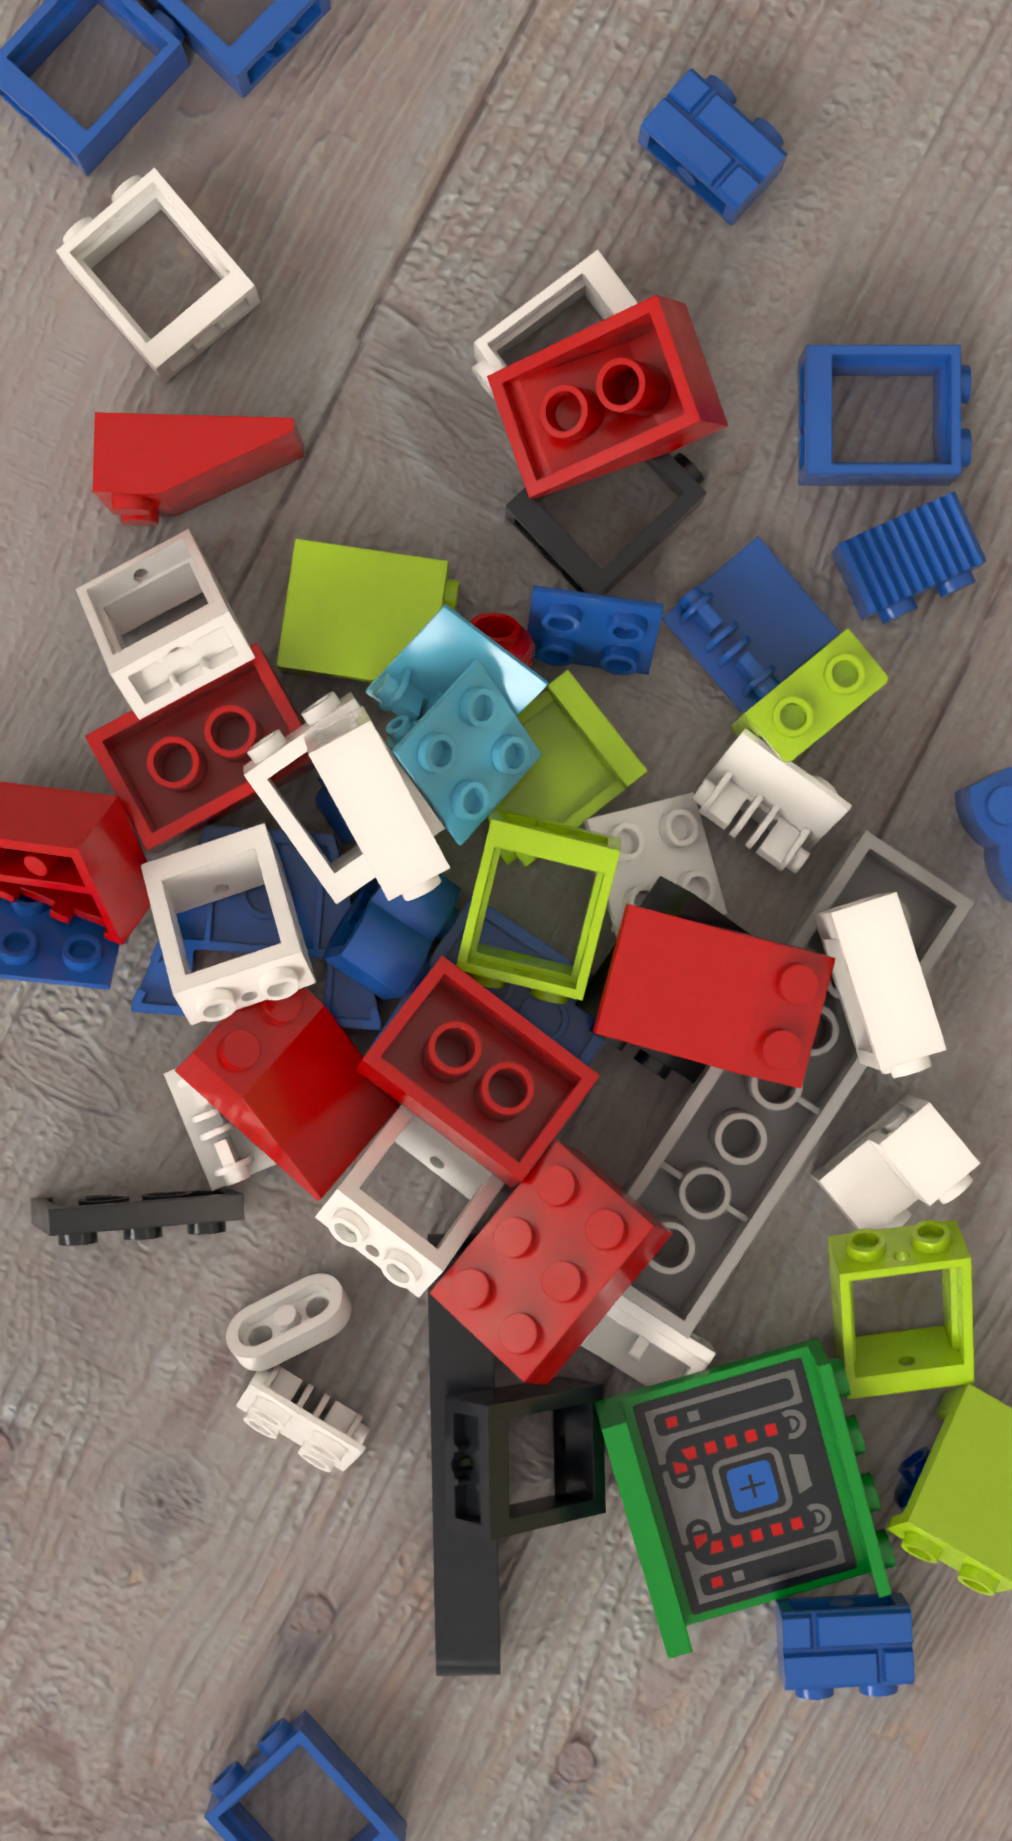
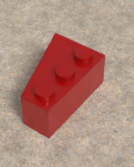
[0,781,151,945]

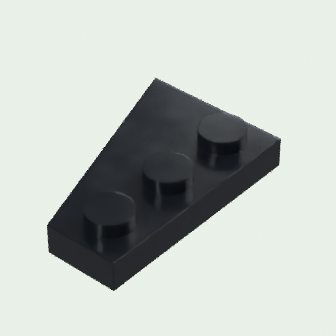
[30,1189,245,1246]

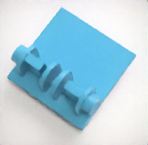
[366,604,548,720]
[386,659,542,845]

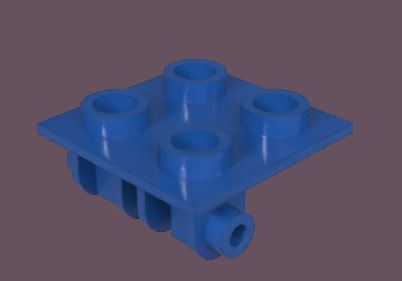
[661,536,840,714]
[527,585,664,675]
[0,894,130,990]

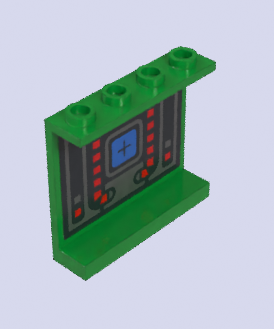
[595,1337,896,1659]

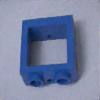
[0,0,190,177]
[142,0,331,99]
[798,345,972,486]
[204,1710,407,1841]

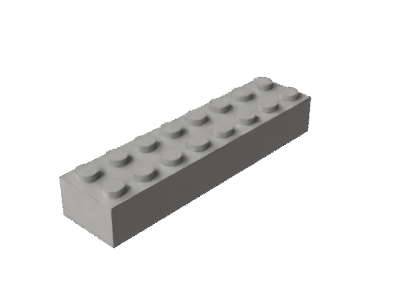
[622,830,975,1339]

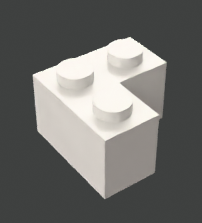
[811,1094,981,1230]

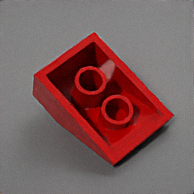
[487,294,728,499]
[92,412,304,526]
[593,903,836,1089]
[175,987,400,1201]

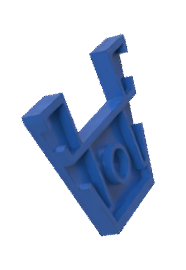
[131,825,382,1030]

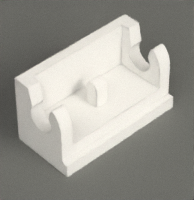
[581,1296,716,1387]

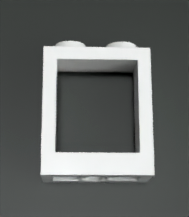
[56,168,261,383]
[472,250,638,399]
[76,529,255,720]
[243,691,445,904]
[304,705,450,901]
[141,823,316,1025]
[813,892,947,1078]
[315,1104,505,1298]

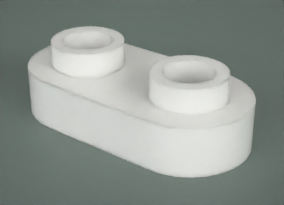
[226,1273,352,1371]

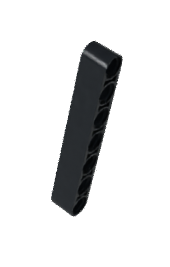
[427,1233,501,1676]

